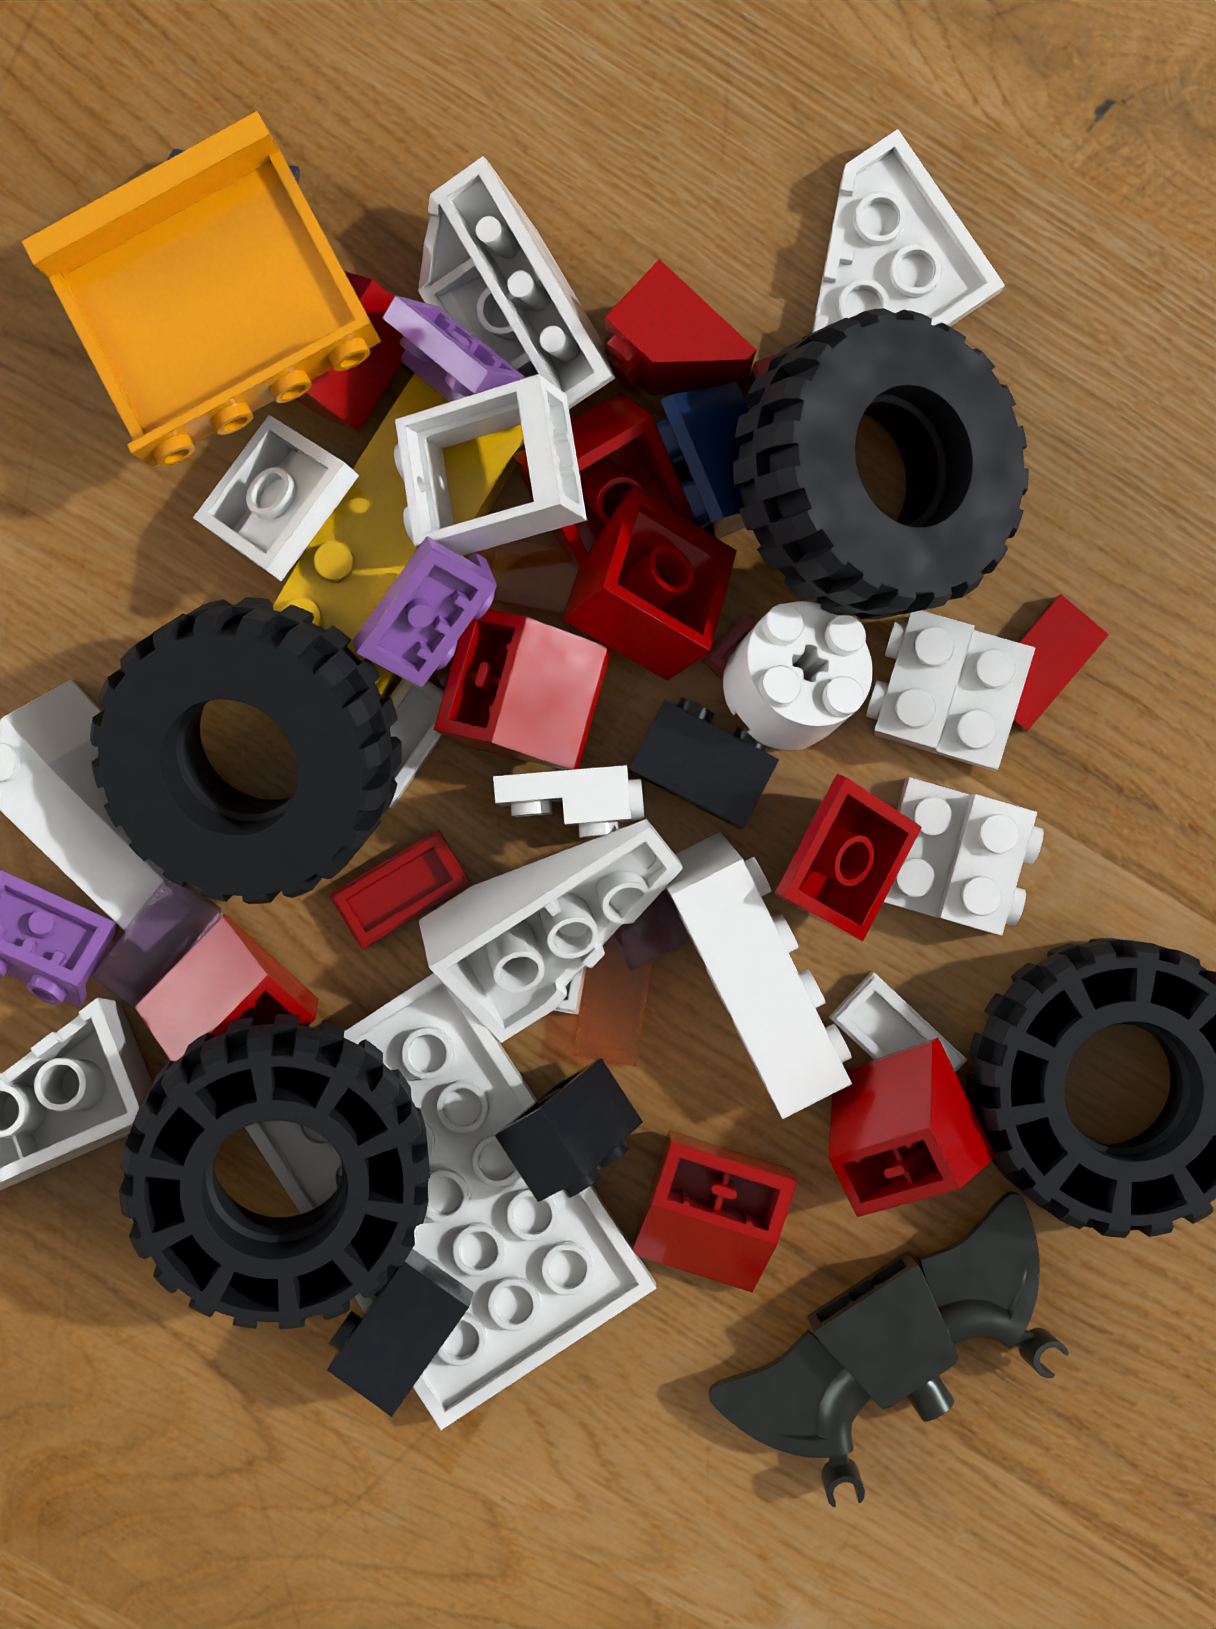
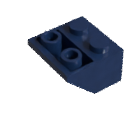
[656,381,749,539]

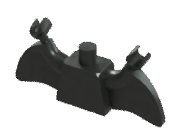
[708,1191,1069,1507]

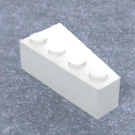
[666,832,852,1119]
[0,998,153,1190]

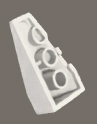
[0,679,195,951]
[419,819,683,1043]

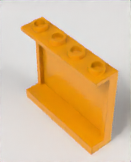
[21,111,382,467]

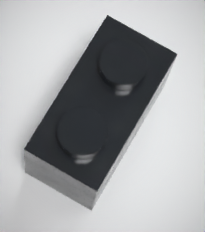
[628,697,779,829]
[495,1058,643,1202]
[327,1249,474,1417]

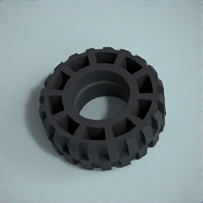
[733,308,1029,620]
[90,597,402,904]
[966,938,1216,1238]
[119,1014,430,1330]

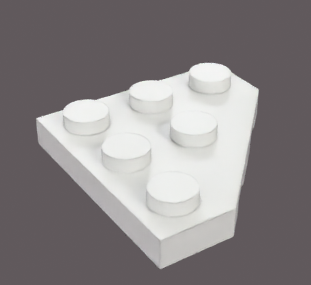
[812,129,1005,333]

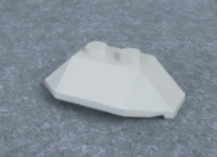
[418,156,615,409]

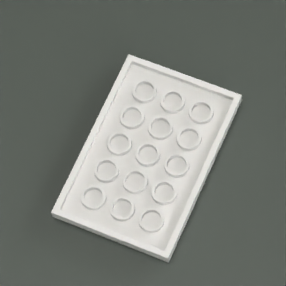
[245,973,657,1430]

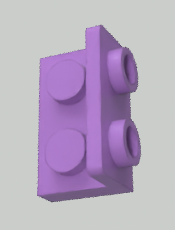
[383,295,526,402]
[353,536,497,688]
[0,870,117,1007]

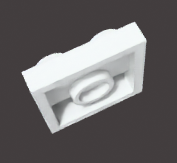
[193,415,359,581]
[866,611,1036,772]
[493,765,644,838]
[884,777,1044,936]

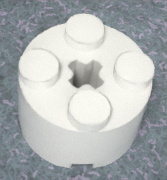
[723,601,873,750]

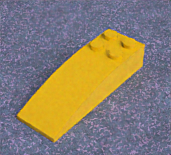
[273,373,525,697]

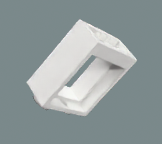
[394,374,587,556]

